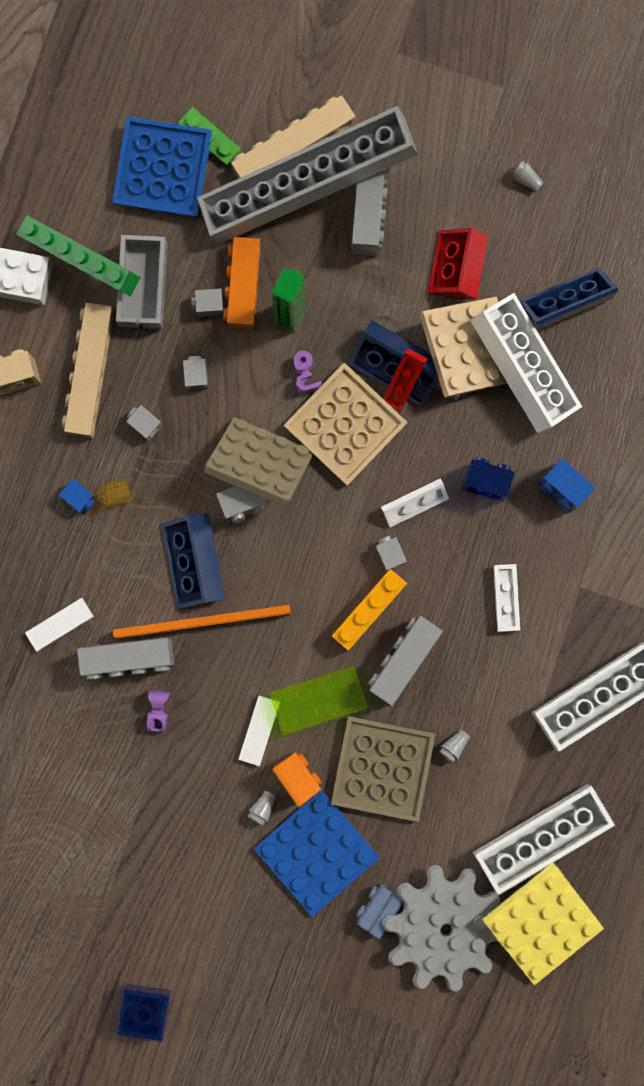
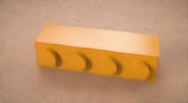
[331,569,407,651]

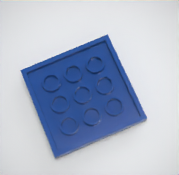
[113,116,213,218]
[254,789,380,917]

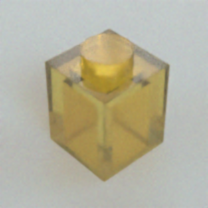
[97,478,133,508]

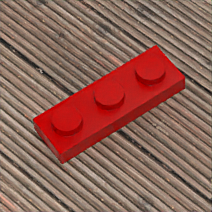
[383,349,427,412]

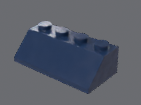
[519,268,618,330]
[347,320,439,408]
[161,513,225,610]

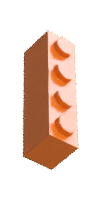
[224,237,261,329]

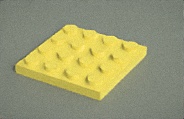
[482,862,604,985]

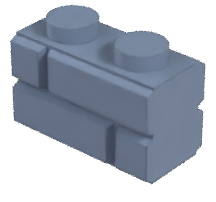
[356,884,403,939]

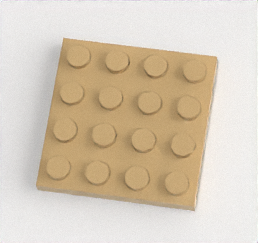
[419,297,508,398]
[284,363,408,486]

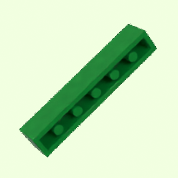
[17,215,141,297]
[271,268,306,333]

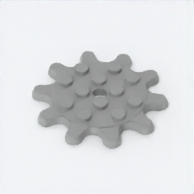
[382,865,501,992]

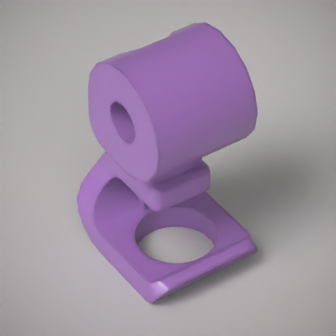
[294,351,322,394]
[147,690,170,733]

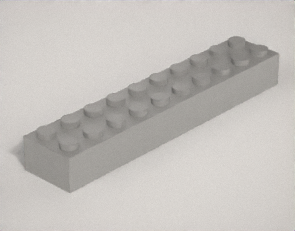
[197,106,418,244]

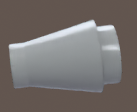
[511,161,543,192]
[439,729,470,763]
[248,791,277,826]

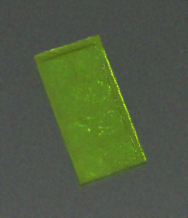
[269,666,368,735]

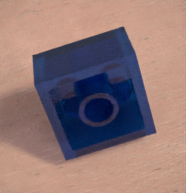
[461,457,515,502]
[117,984,172,1042]

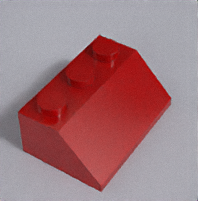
[427,228,488,300]

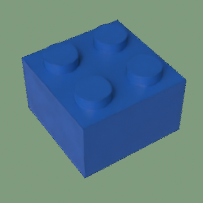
[539,459,595,512]

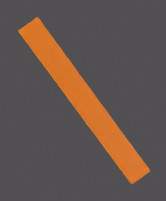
[113,605,291,639]

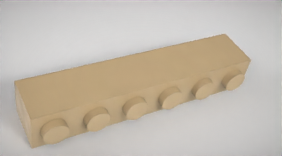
[231,95,356,179]
[62,303,114,438]

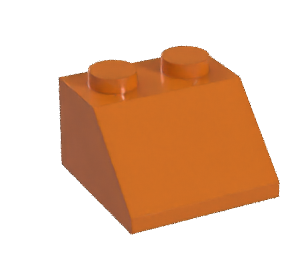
[273,752,322,807]

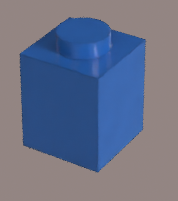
[59,479,96,514]

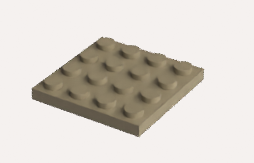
[204,417,313,507]
[331,716,435,822]

